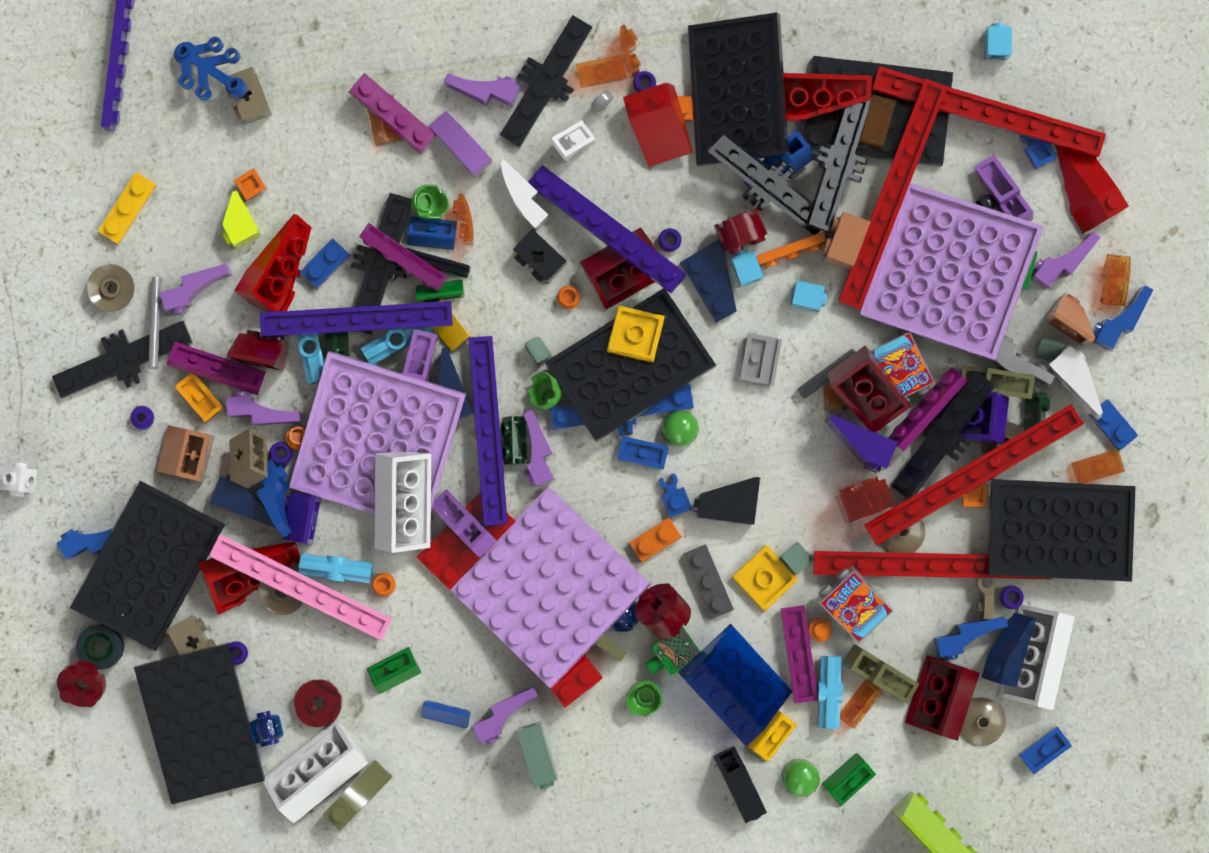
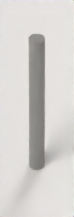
[148,277,161,369]

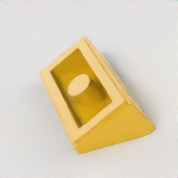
[433,299,470,352]
[745,707,797,762]

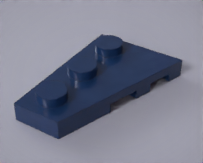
[680,239,737,323]

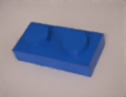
[300,238,350,289]
[1088,399,1139,451]
[617,436,669,470]
[1018,726,1072,774]

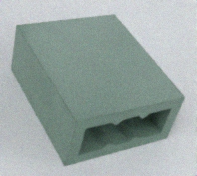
[517,721,558,790]

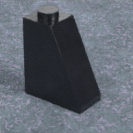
[693,477,760,525]
[713,746,767,823]

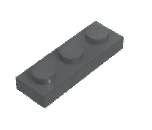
[684,544,734,619]

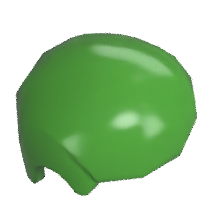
[411,184,449,220]
[527,372,562,410]
[660,411,699,446]
[626,680,662,717]
[781,759,820,797]

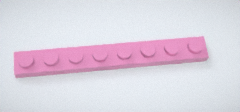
[209,534,392,641]

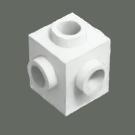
[0,462,37,497]

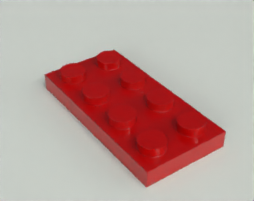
[416,492,516,590]

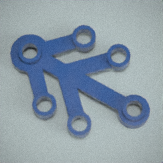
[174,36,247,101]

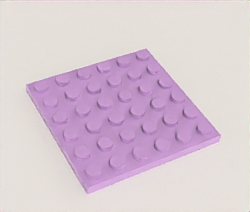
[859,183,1044,361]
[289,351,466,514]
[450,486,651,689]

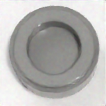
[591,90,614,112]

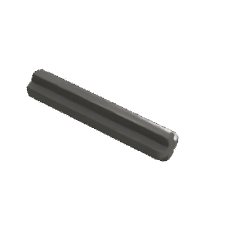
[797,349,856,398]

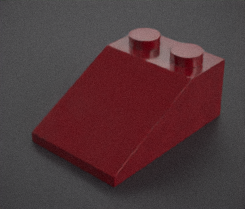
[227,330,289,371]
[827,345,911,432]

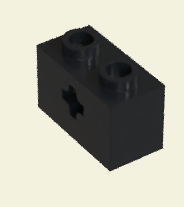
[513,229,567,284]

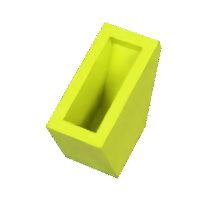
[222,191,262,248]

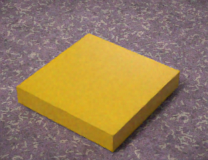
[607,305,665,363]
[732,545,799,612]

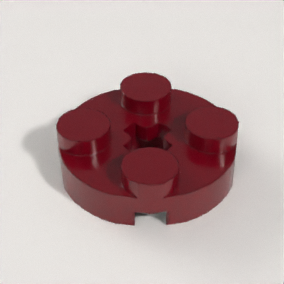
[57,660,106,707]
[294,679,342,727]

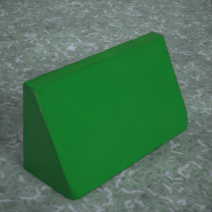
[416,280,465,303]
[366,647,421,694]
[822,753,876,806]

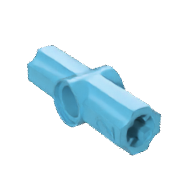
[361,328,433,365]
[297,334,325,385]
[299,554,373,583]
[817,656,843,729]

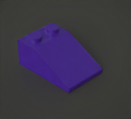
[928,391,1009,445]
[825,414,898,473]

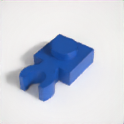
[1020,135,1057,170]
[659,473,692,518]

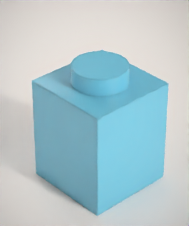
[984,23,1012,60]
[730,249,764,287]
[790,280,828,312]

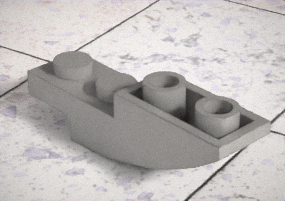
[990,335,1055,386]

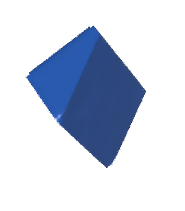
[407,216,457,250]
[421,700,471,728]

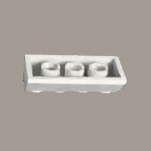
[375,452,431,553]
[999,604,1075,710]
[263,720,368,824]

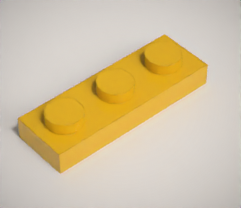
[98,172,157,245]

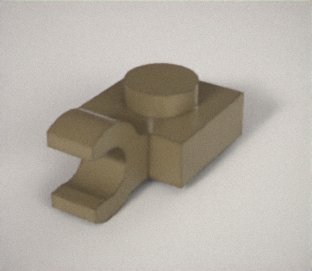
[976,578,996,620]

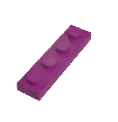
[348,73,436,154]
[359,222,447,291]
[167,342,266,395]
[889,367,968,452]
[780,605,818,703]

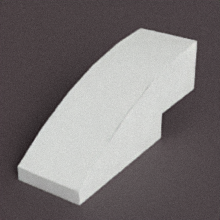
[500,159,549,231]

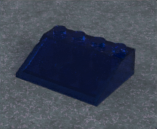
[678,624,792,747]

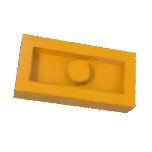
[174,373,225,423]

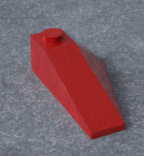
[784,73,872,121]
[1055,145,1129,234]
[234,214,312,312]
[198,541,300,614]

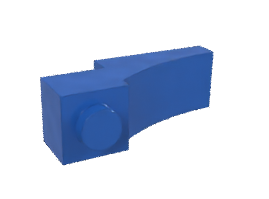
[1093,285,1153,350]
[257,459,292,537]
[57,528,113,560]
[934,617,1008,661]

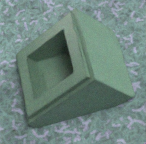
[524,337,551,365]
[1035,338,1065,361]
[780,542,813,575]

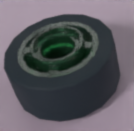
[76,624,124,670]

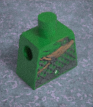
[645,626,705,675]

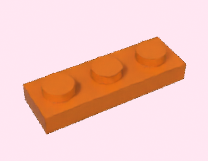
[756,232,826,269]

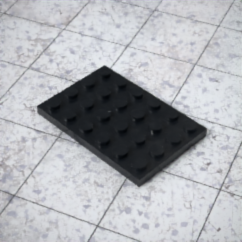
[688,12,789,166]
[803,56,953,166]
[545,288,716,442]
[987,479,1136,582]
[69,480,225,651]
[134,642,265,805]

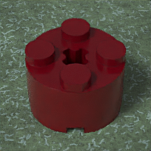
[713,207,768,255]
[635,583,691,640]

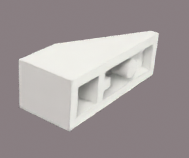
[1048,346,1103,421]

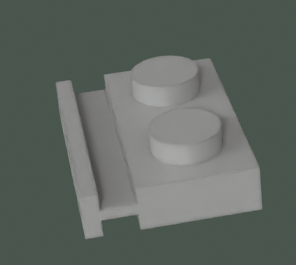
[739,333,782,386]

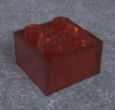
[835,476,895,523]

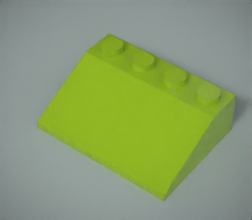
[891,791,977,853]

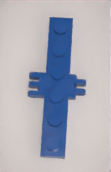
[550,384,694,436]

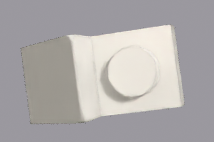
[549,120,596,161]

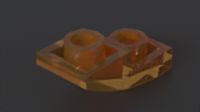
[620,25,641,79]
[453,194,474,246]
[1100,254,1131,307]

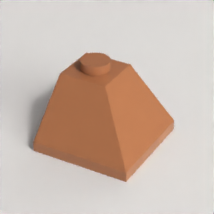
[1044,294,1095,347]

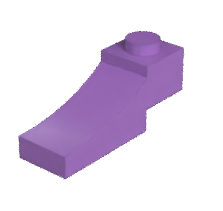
[444,73,521,108]
[1031,232,1101,289]
[160,264,232,315]
[403,329,438,381]
[226,392,302,425]
[523,410,554,487]
[432,489,497,558]
[472,686,538,745]

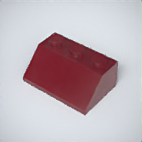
[579,227,655,310]
[905,655,980,741]

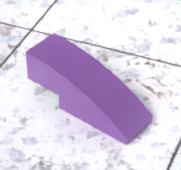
[429,111,492,177]
[974,155,1033,221]

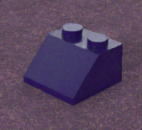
[279,492,321,544]

